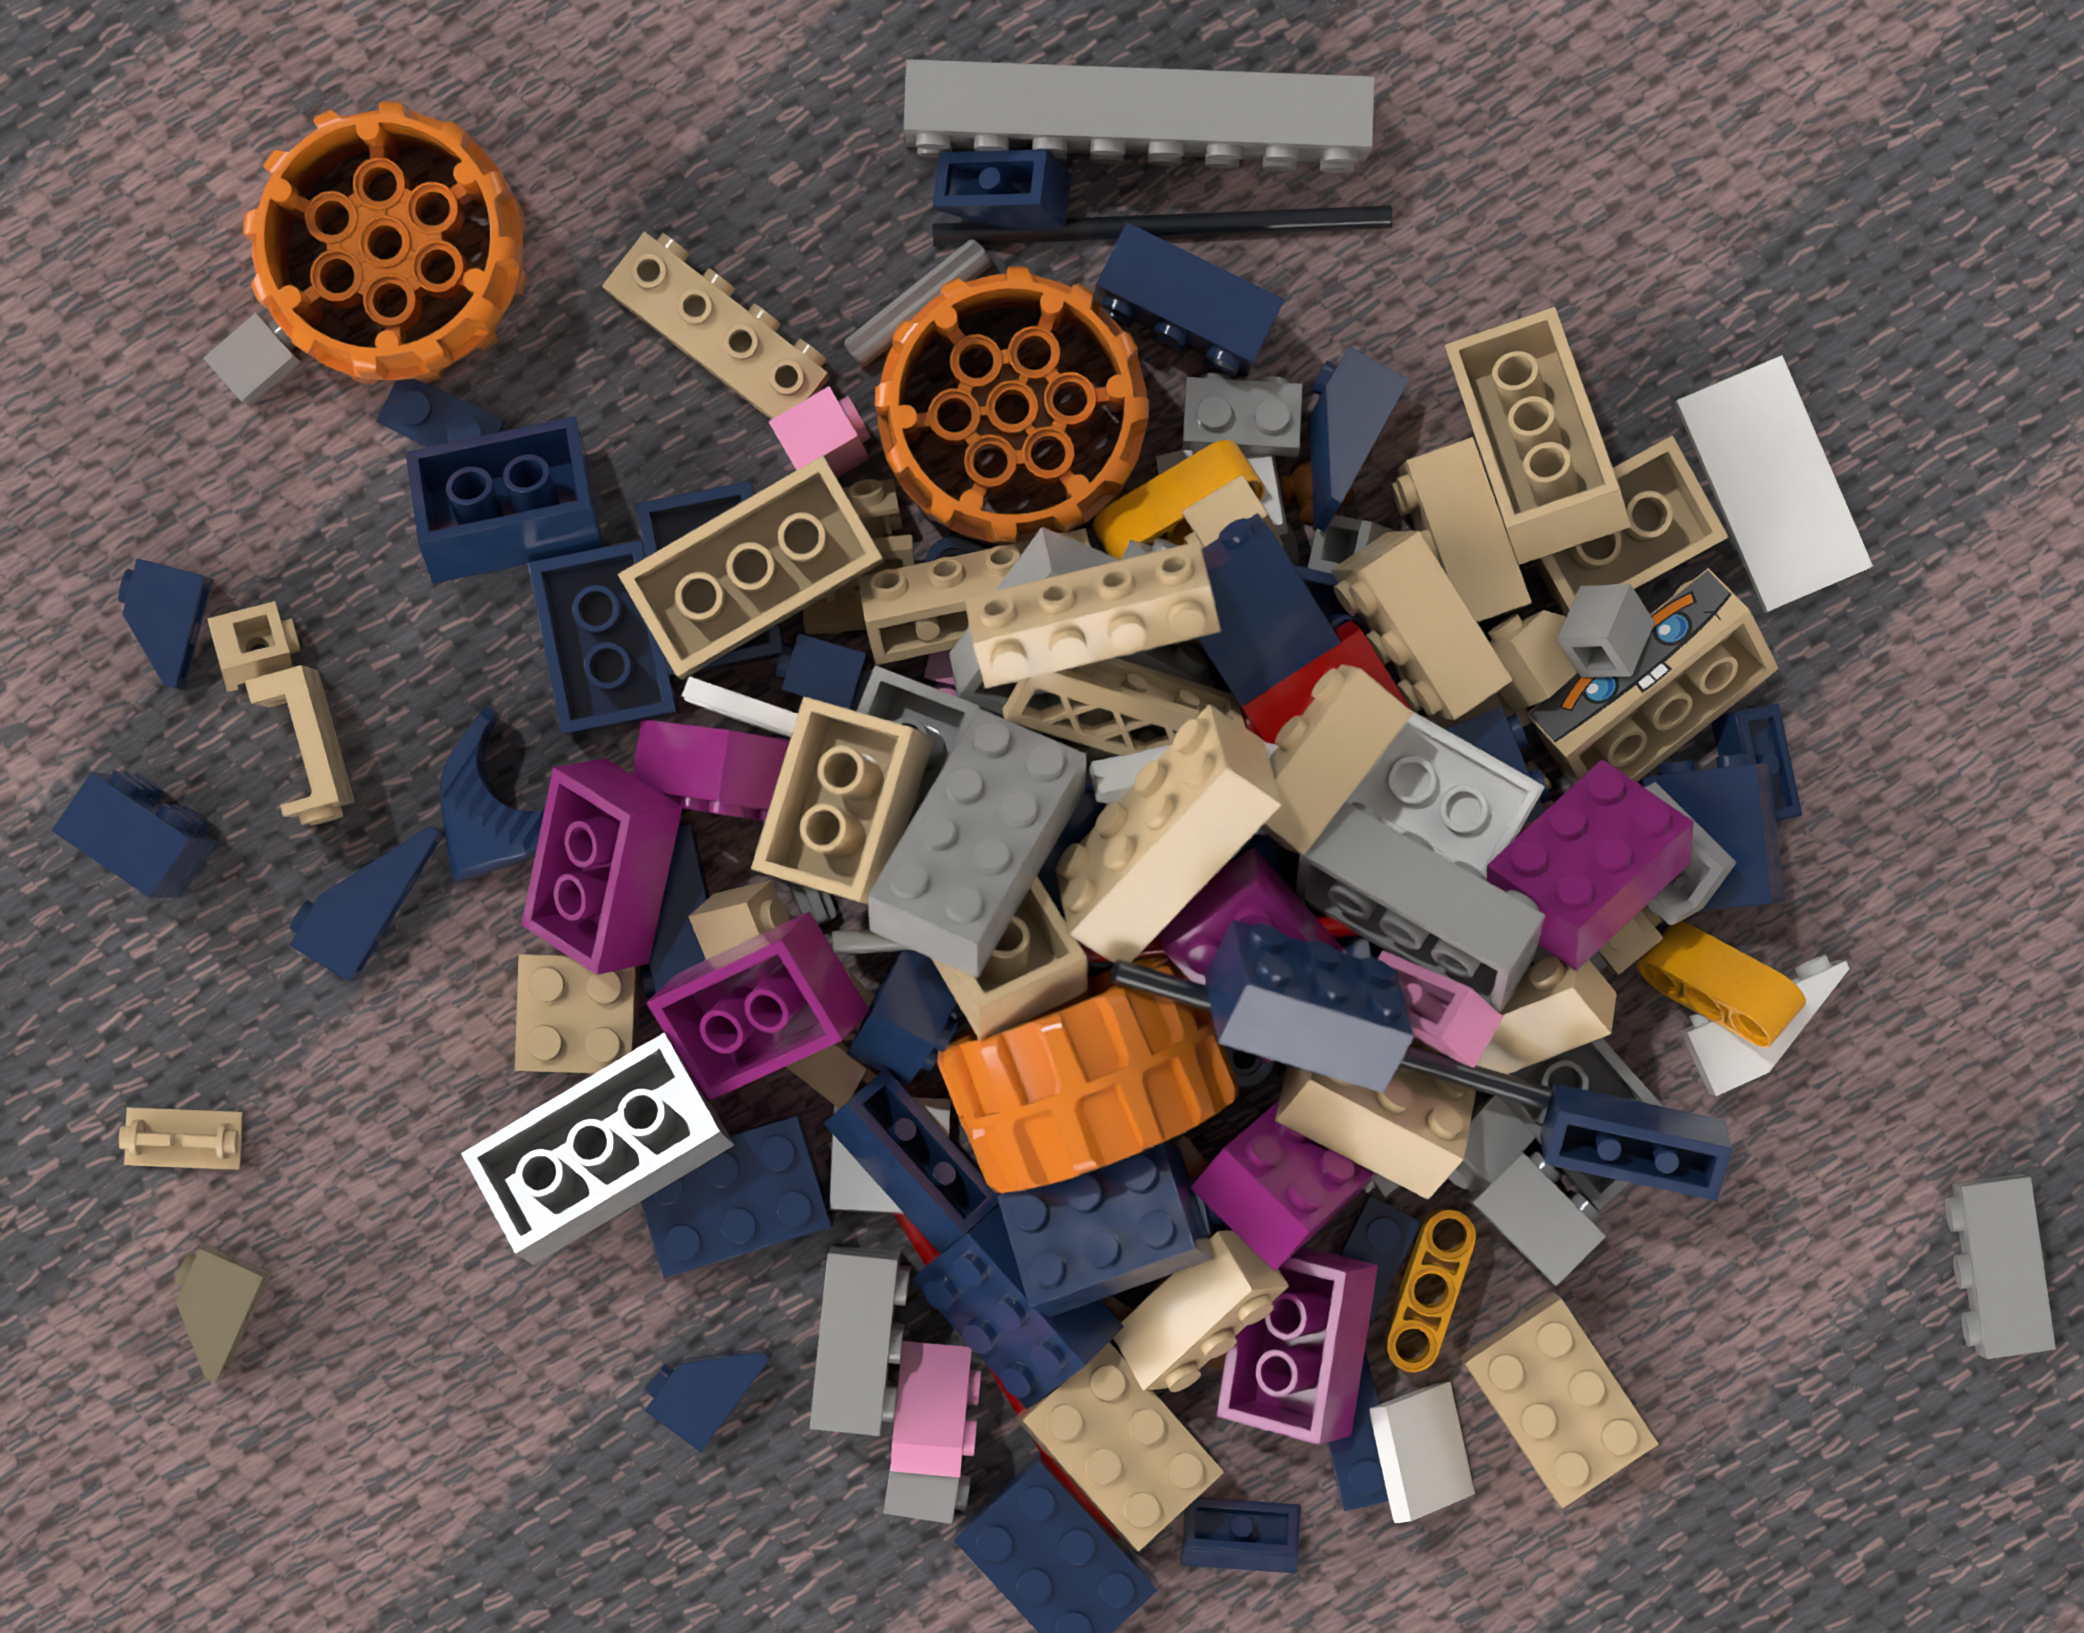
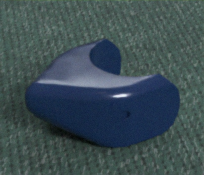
[440,705,545,882]

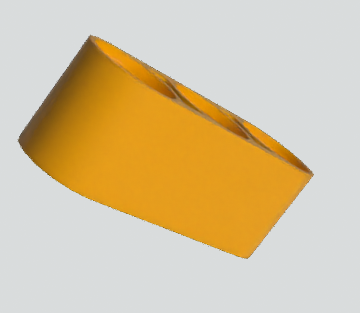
[1092,440,1265,560]
[1637,921,1806,1048]
[1383,1206,1476,1372]

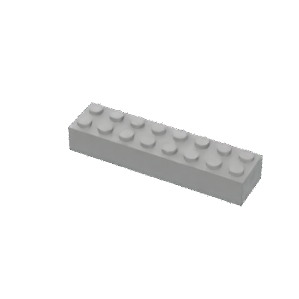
[904,59,1375,173]

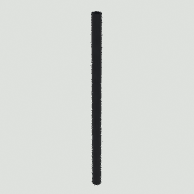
[932,205,1392,247]
[1111,959,1551,1109]

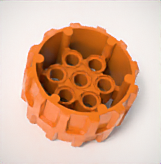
[242,100,528,385]
[875,266,1149,548]
[937,956,1239,1193]

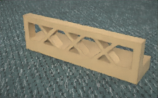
[1002,657,1245,756]

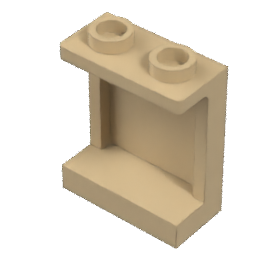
[244,665,355,826]

